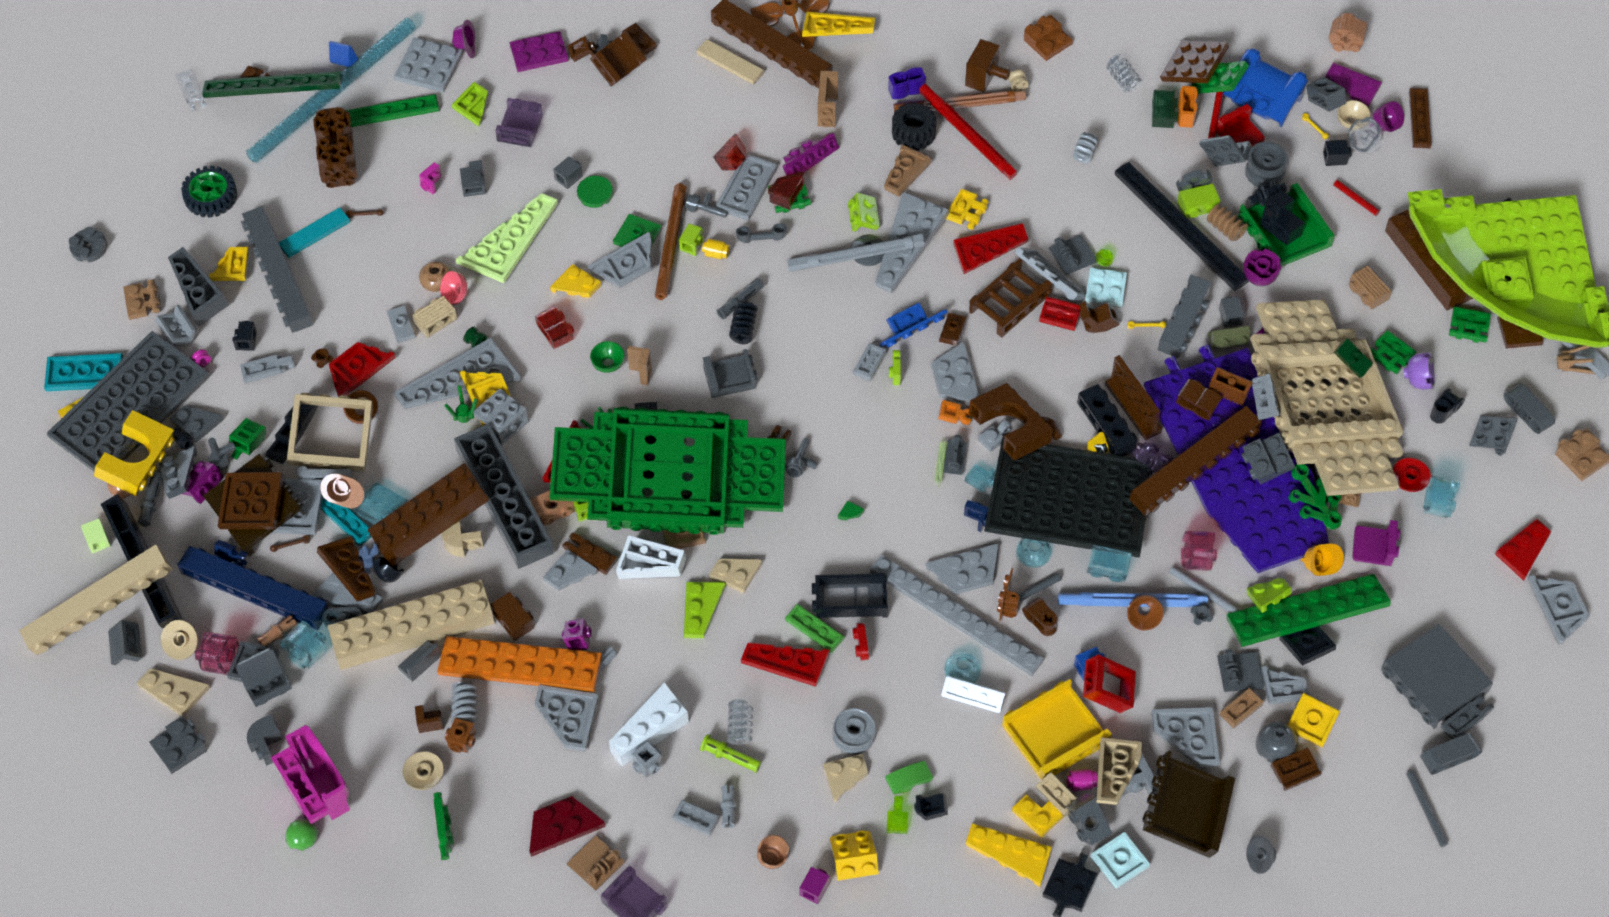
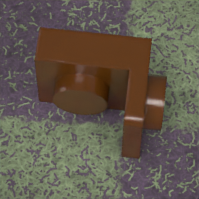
[568,36,597,62]

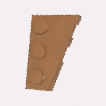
[884,145,931,197]

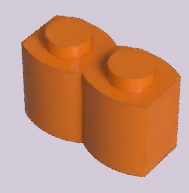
[1177,86,1198,128]

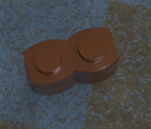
[1176,379,1222,420]

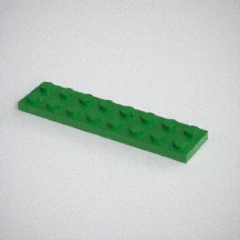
[1226,574,1391,647]

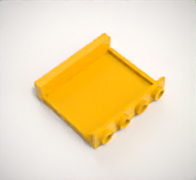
[1002,679,1112,780]

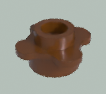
[311,349,333,368]

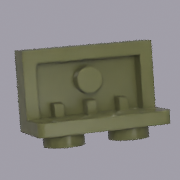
[1208,326,1251,350]

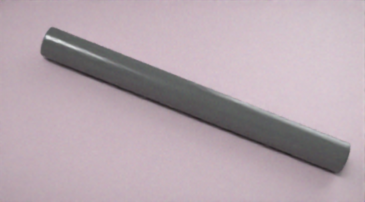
[1406,771,1448,847]

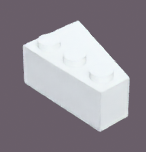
[616,535,686,579]

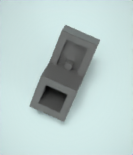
[247,714,282,766]

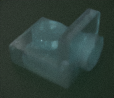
[964,464,995,493]

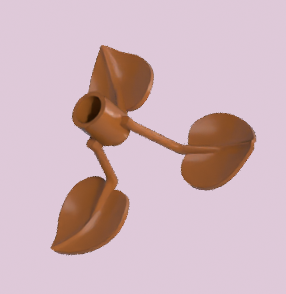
[750,0,829,51]

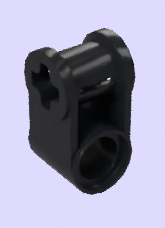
[1430,388,1465,424]

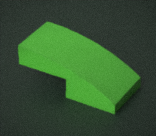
[885,761,933,795]

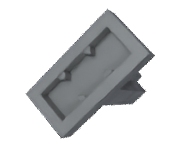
[1120,755,1154,800]

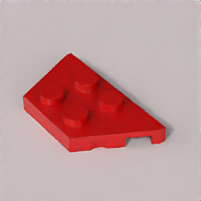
[329,342,396,397]

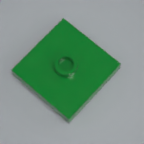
[613,214,662,247]

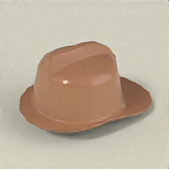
[320,474,365,508]

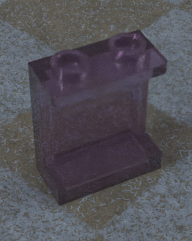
[495,98,543,148]
[601,865,667,917]

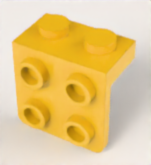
[830,830,879,881]

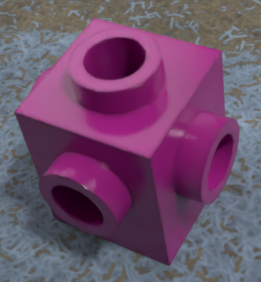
[562,618,592,650]

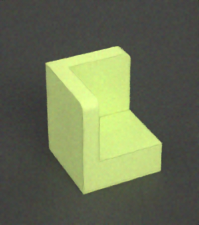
[81,519,110,553]

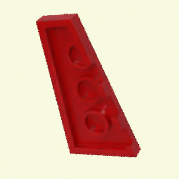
[953,223,1028,274]
[741,643,830,687]

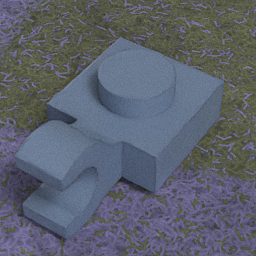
[358,544,379,574]

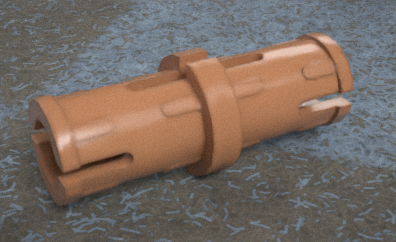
[257,615,297,646]

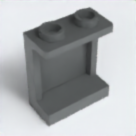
[702,349,758,398]

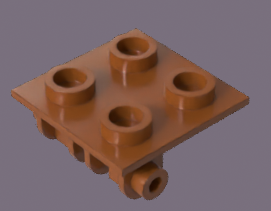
[997,568,1019,621]

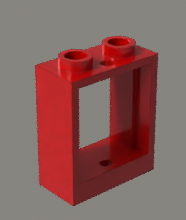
[1083,654,1136,713]

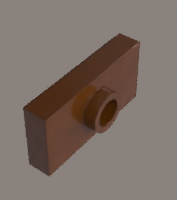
[939,313,966,346]

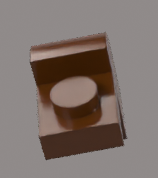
[1079,301,1120,333]

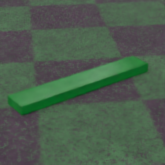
[345,94,439,127]

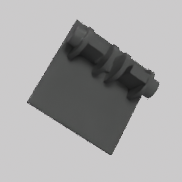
[1049,235,1098,275]
[1469,416,1518,456]
[1217,649,1264,692]

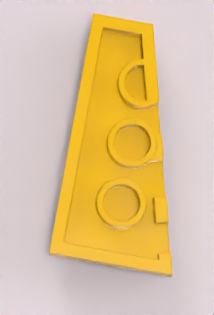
[802,12,875,37]
[966,824,1052,887]

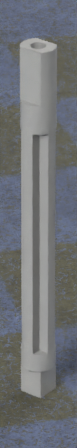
[787,234,925,272]

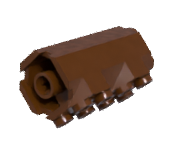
[313,107,357,188]

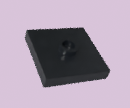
[1279,626,1336,666]

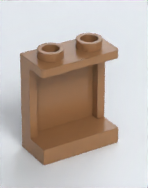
[818,71,838,127]

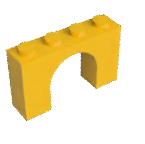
[94,410,175,496]

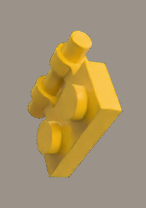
[946,189,989,230]

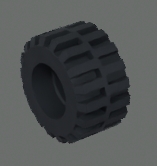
[892,102,937,151]

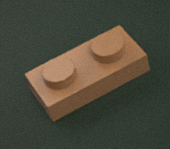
[1220,688,1264,729]

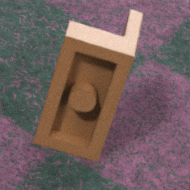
[627,346,652,385]

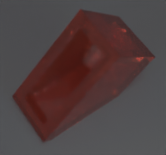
[768,171,805,210]

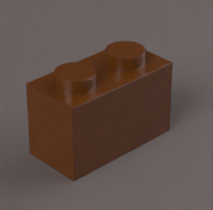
[490,592,534,641]

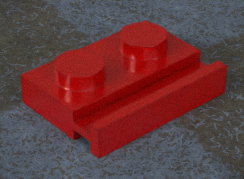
[1039,297,1081,331]

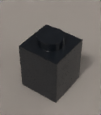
[1323,140,1352,166]

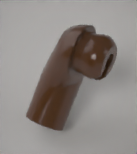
[1041,417,1062,440]

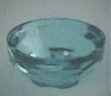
[1016,538,1052,568]
[944,652,981,683]

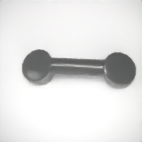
[736,223,787,243]

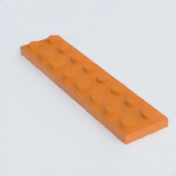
[437,636,602,692]

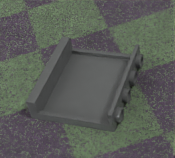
[1381,624,1493,729]

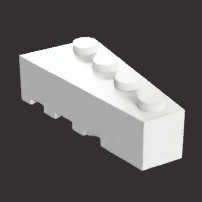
[609,683,689,766]

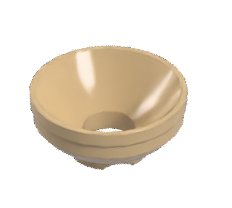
[1337,100,1370,129]

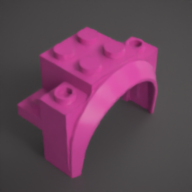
[271,725,350,824]

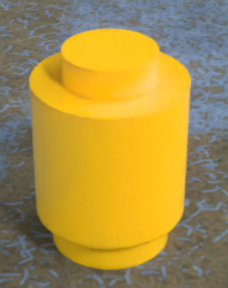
[702,238,730,260]

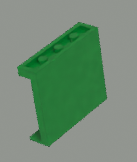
[1238,183,1335,267]

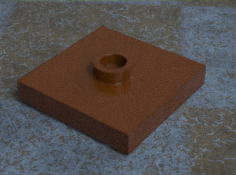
[1497,316,1544,349]

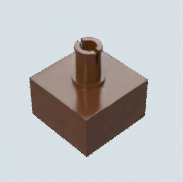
[965,39,1011,93]

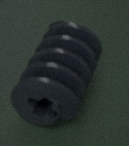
[729,302,758,345]

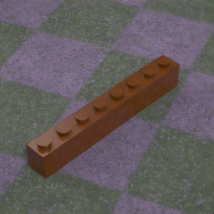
[711,0,833,88]
[1129,406,1262,516]

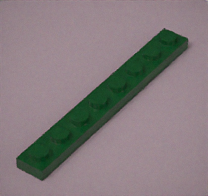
[202,71,343,98]

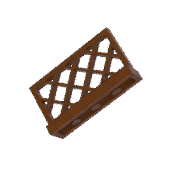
[1105,355,1162,441]

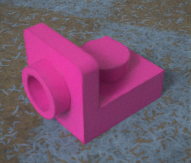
[419,162,441,194]

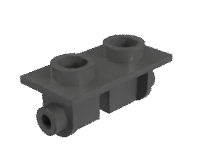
[943,435,967,475]

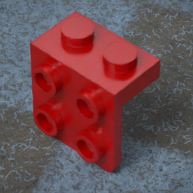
[1216,104,1265,148]

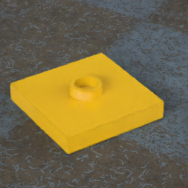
[1287,693,1340,748]

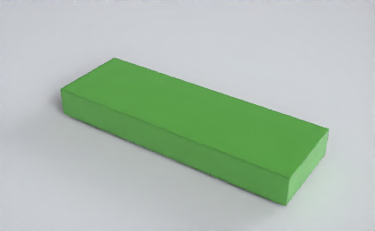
[785,604,844,653]

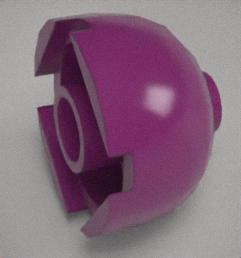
[1244,249,1281,287]

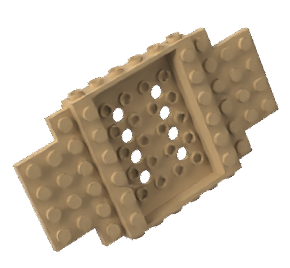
[1250,299,1403,496]

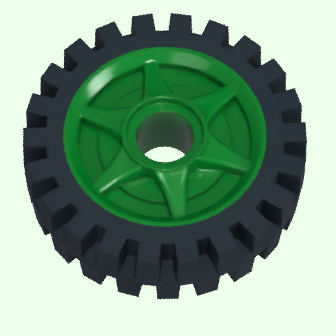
[181,166,237,218]

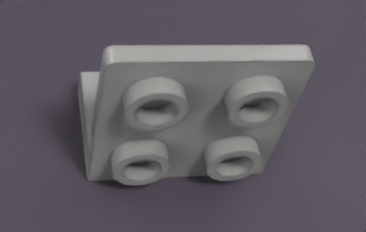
[473,389,529,445]

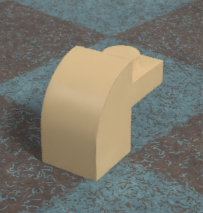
[441,521,483,557]

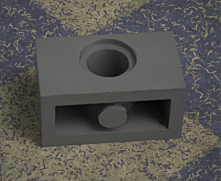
[1066,794,1112,845]

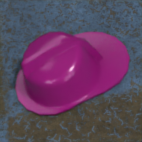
[452,20,475,58]
[1370,101,1404,132]

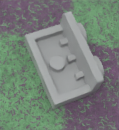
[155,305,196,346]

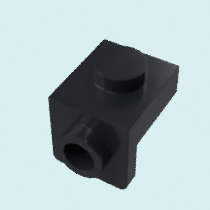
[914,793,948,821]

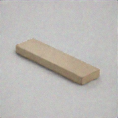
[697,39,764,85]

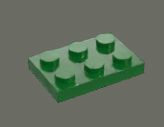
[1191,61,1249,94]

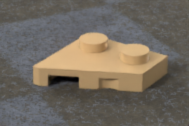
[709,559,762,594]
[823,754,868,802]

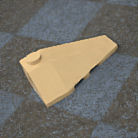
[1096,738,1142,805]

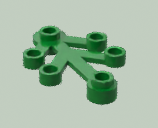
[1288,464,1342,530]

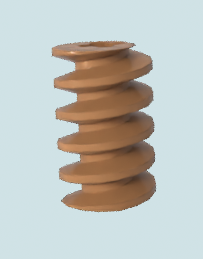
[1207,204,1248,241]

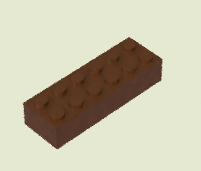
[1385,209,1474,311]
[367,463,490,567]

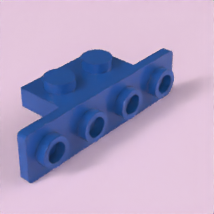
[879,303,948,348]

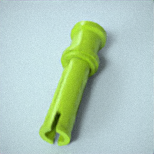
[700,734,762,773]

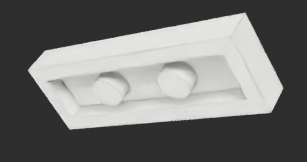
[941,676,1006,713]

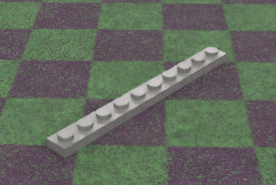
[870,555,1044,676]

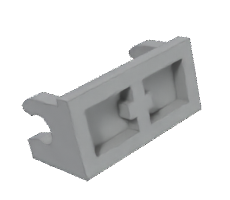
[1252,373,1280,420]

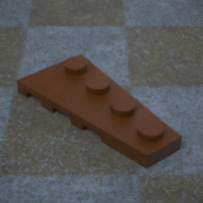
[317,536,375,602]

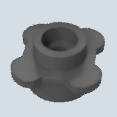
[1191,603,1213,625]

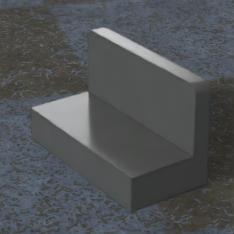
[108,620,142,665]
[398,640,441,682]

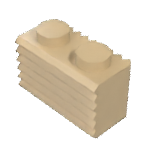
[412,296,457,338]

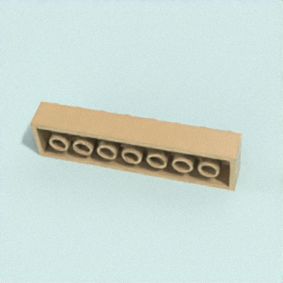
[328,580,495,670]

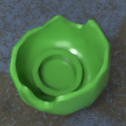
[285,819,318,851]

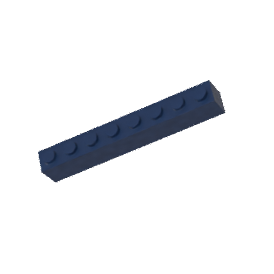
[177,546,329,630]

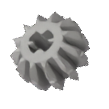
[1073,132,1098,164]

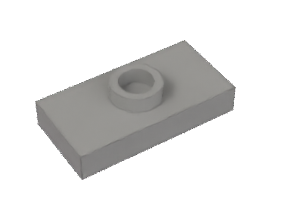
[387,306,415,343]
[853,343,886,381]
[673,800,719,836]

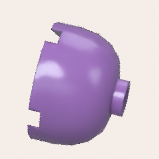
[1404,352,1435,390]

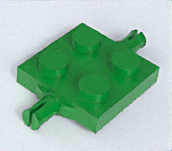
[433,792,454,860]

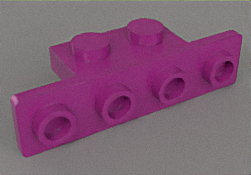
[783,133,839,181]

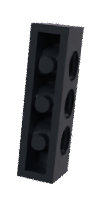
[1077,384,1138,456]

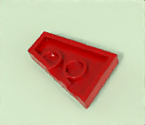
[1495,519,1551,581]

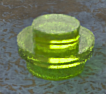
[1095,249,1113,267]

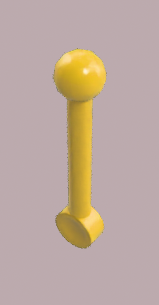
[1302,113,1329,140]
[1127,321,1166,329]

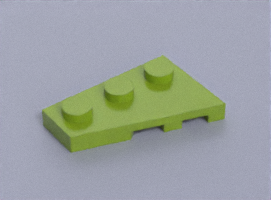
[684,582,726,638]

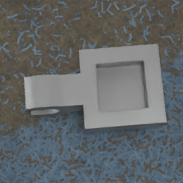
[978,420,1011,452]

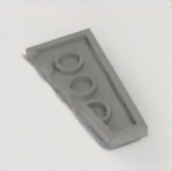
[1015,247,1086,301]

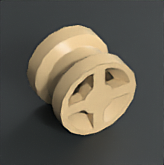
[1008,70,1028,91]

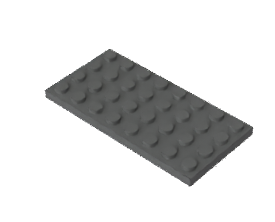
[47,331,209,472]

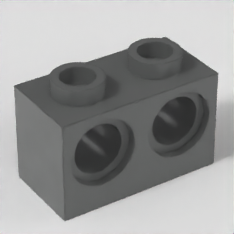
[1306,77,1347,112]

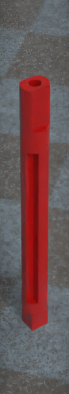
[919,83,1017,180]

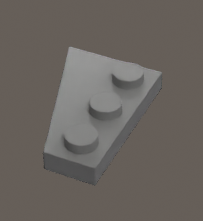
[312,573,383,614]

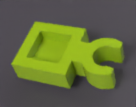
[889,350,901,385]

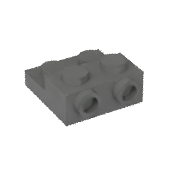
[1241,433,1296,485]
[149,716,207,774]

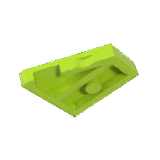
[1246,578,1291,613]

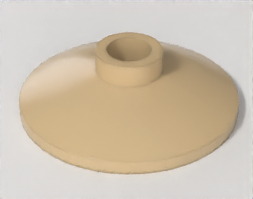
[161,620,198,660]
[402,752,444,790]

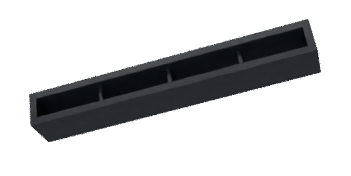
[101,494,183,629]

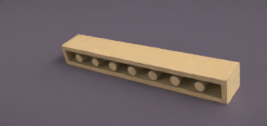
[19,544,173,655]

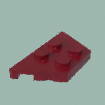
[529,796,605,857]

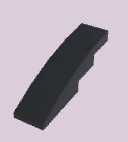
[266,392,318,464]

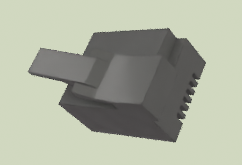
[460,160,486,197]

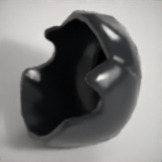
[373,557,405,583]

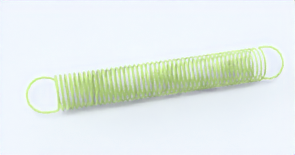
[935,437,947,487]

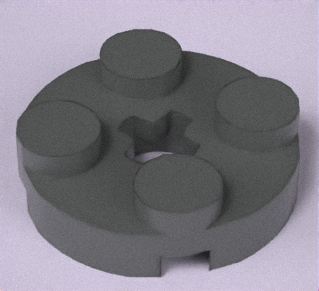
[1176,170,1213,191]
[69,227,107,262]

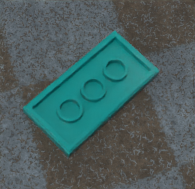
[44,353,124,392]

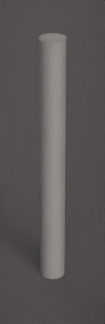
[1169,566,1239,613]

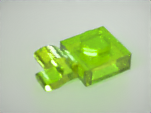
[887,796,908,834]

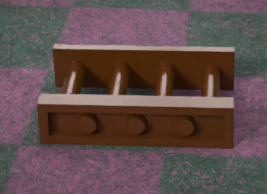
[969,258,1053,338]

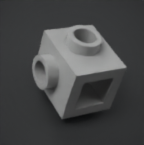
[632,741,662,778]

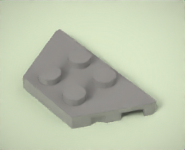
[588,232,652,288]
[931,342,979,403]
[926,544,998,595]
[1528,575,1590,645]

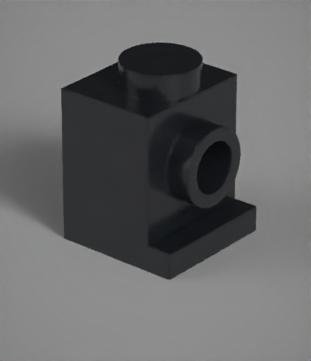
[232,321,257,351]

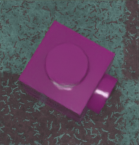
[799,867,830,904]

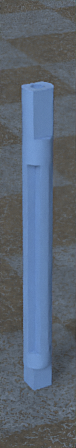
[1058,592,1208,607]

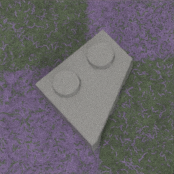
[1261,666,1309,705]

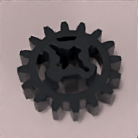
[1248,182,1288,207]

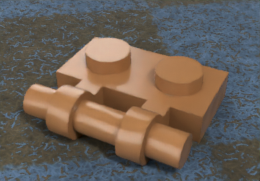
[123,279,161,320]

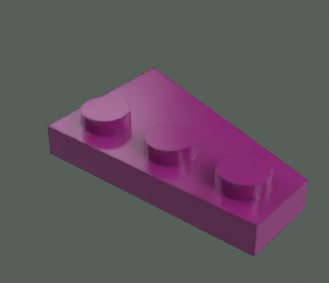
[1325,62,1382,108]

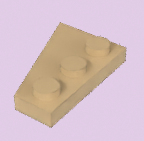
[137,668,210,717]

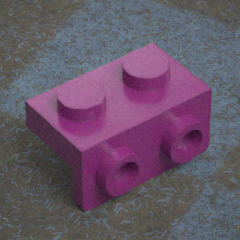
[182,461,224,504]

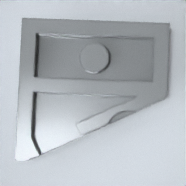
[543,549,598,591]

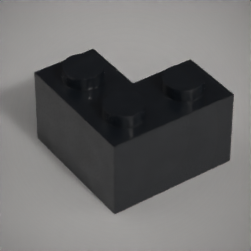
[1260,190,1305,245]

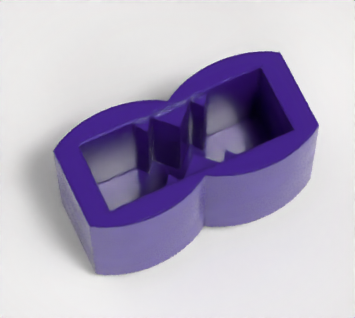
[888,67,926,100]

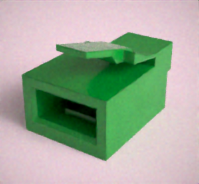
[229,418,266,460]

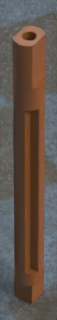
[893,90,1026,112]
[655,183,687,300]

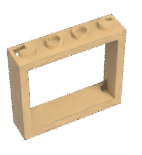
[287,392,373,472]

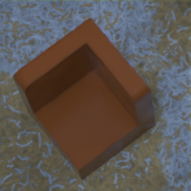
[415,705,443,733]

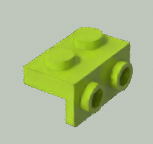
[848,192,880,232]

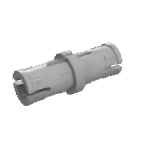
[720,785,737,828]

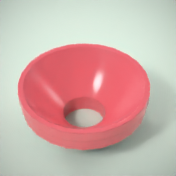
[440,271,468,305]

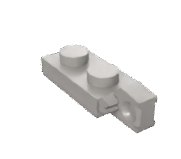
[240,355,295,383]

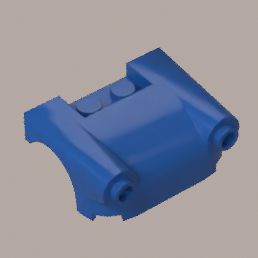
[1223,48,1308,128]

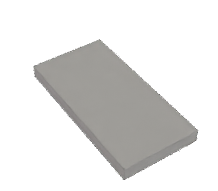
[716,153,778,221]

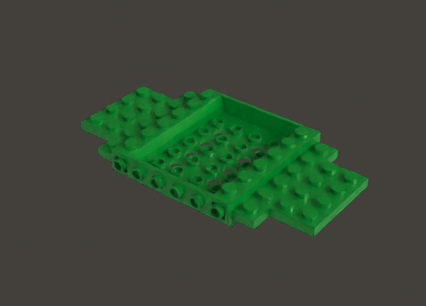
[549,406,786,535]

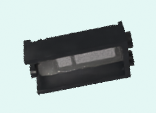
[811,573,888,618]

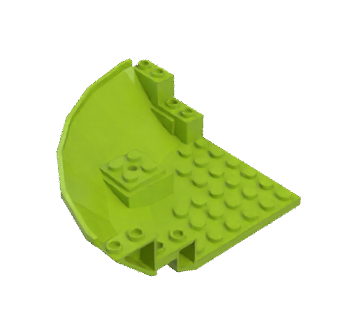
[1407,189,1609,348]

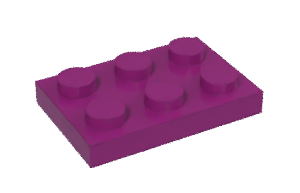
[509,31,568,72]

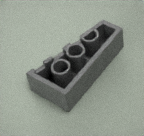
[168,247,229,326]
[1158,274,1211,358]

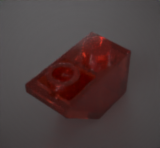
[713,134,746,171]

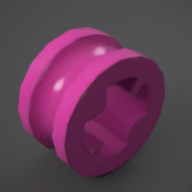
[192,349,211,367]

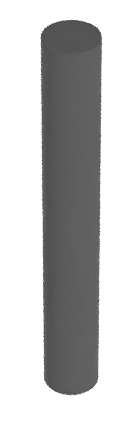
[1018,573,1061,602]

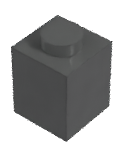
[553,156,583,189]
[1219,296,1245,328]

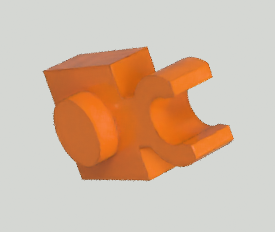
[938,400,972,425]

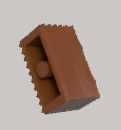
[1208,367,1252,406]

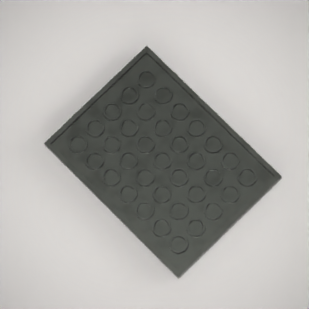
[984,437,1154,558]

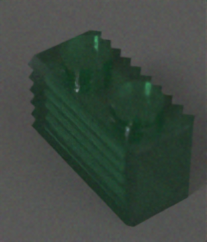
[1152,89,1178,128]

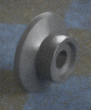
[1246,836,1276,874]

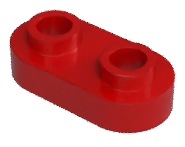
[852,623,869,661]

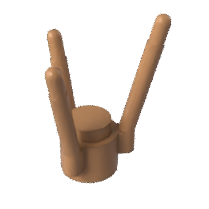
[1557,345,1595,374]

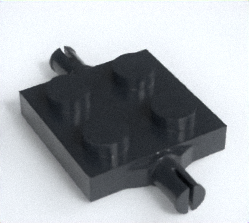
[1043,853,1098,917]

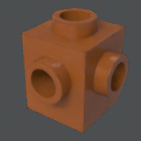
[445,718,476,753]

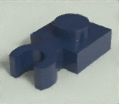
[214,540,248,568]

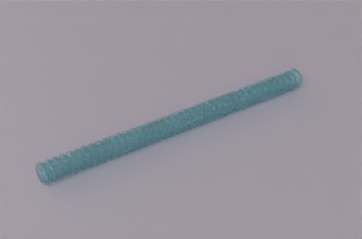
[246,17,416,163]

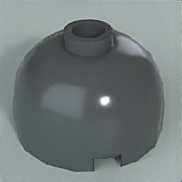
[1256,722,1297,763]

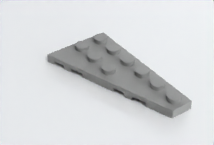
[875,192,949,293]
[394,338,521,409]

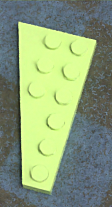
[456,193,558,283]

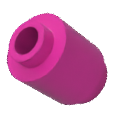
[1066,769,1097,792]

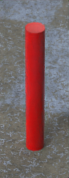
[1208,92,1223,139]
[1333,180,1380,216]

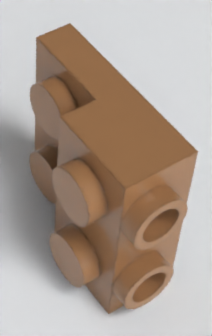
[1555,428,1609,481]

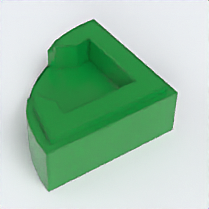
[838,501,864,521]

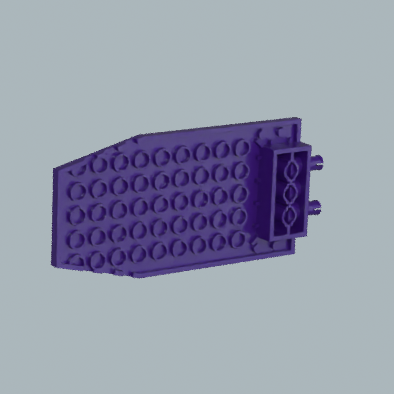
[1144,345,1329,574]

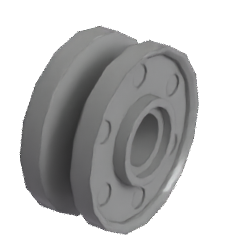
[833,708,876,754]

